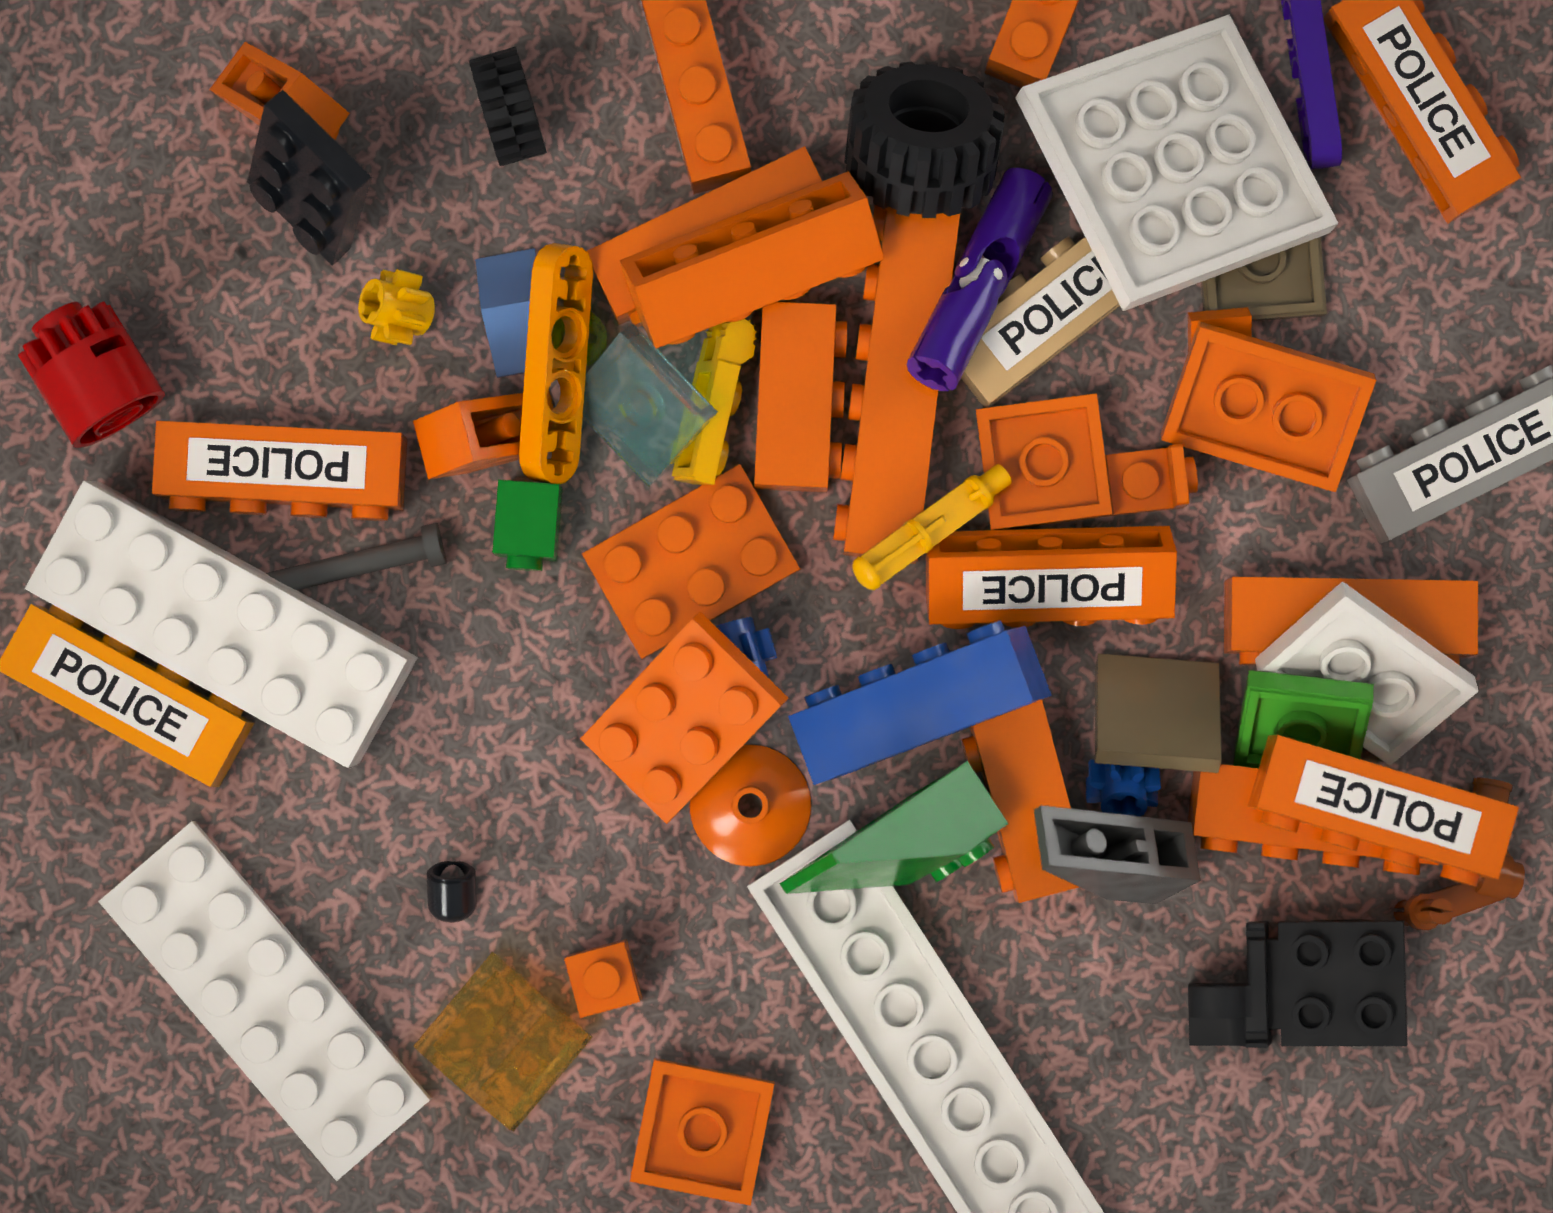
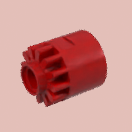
[18,301,165,448]

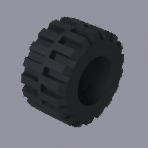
[844,61,1005,218]

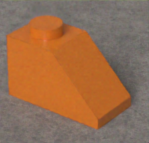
[209,42,350,140]
[413,389,555,480]

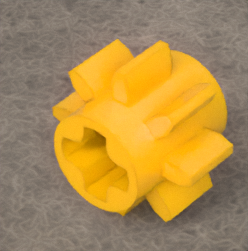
[358,269,435,345]

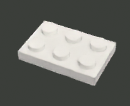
[1255,581,1479,766]

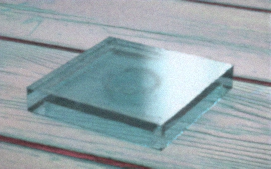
[583,323,718,487]

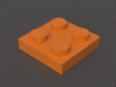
[976,393,1113,530]
[630,1058,775,1206]

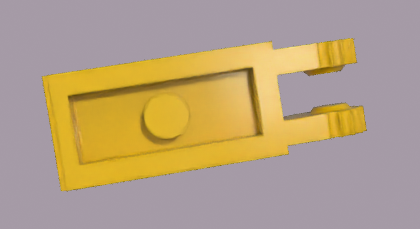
[671,319,757,485]

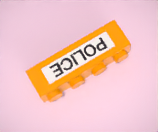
[0,604,255,787]

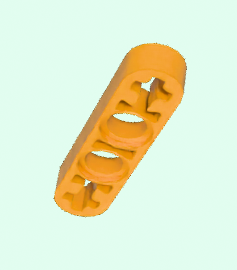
[519,243,593,484]

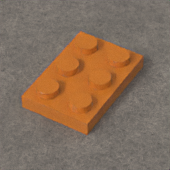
[1161,321,1376,493]
[582,464,800,660]
[580,611,789,824]

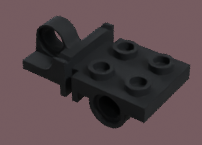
[1188,919,1408,1048]

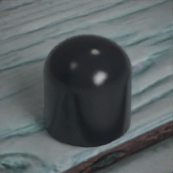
[427,861,477,923]

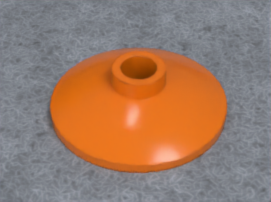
[690,745,811,866]

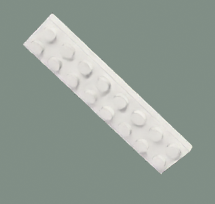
[747,820,1104,1213]

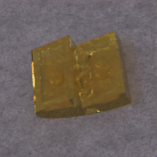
[413,952,593,1131]

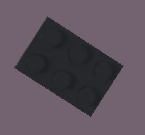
[247,89,372,266]

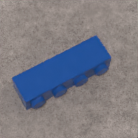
[788,621,1052,785]

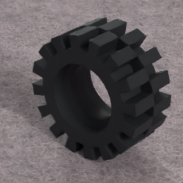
[469,47,547,166]

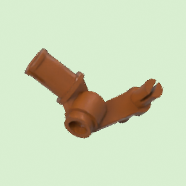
[1394,777,1525,930]

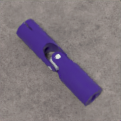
[906,167,1053,391]

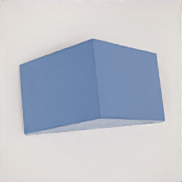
[475,248,536,378]

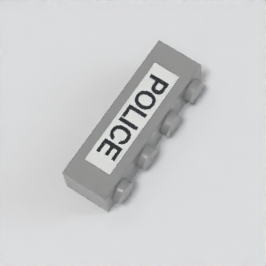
[1347,365,1553,544]

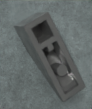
[1034,805,1201,904]

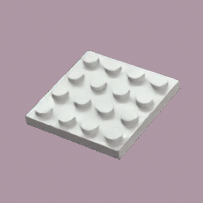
[1015,14,1338,311]

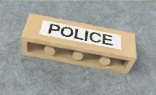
[961,236,1120,408]

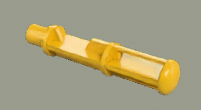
[852,464,1011,590]

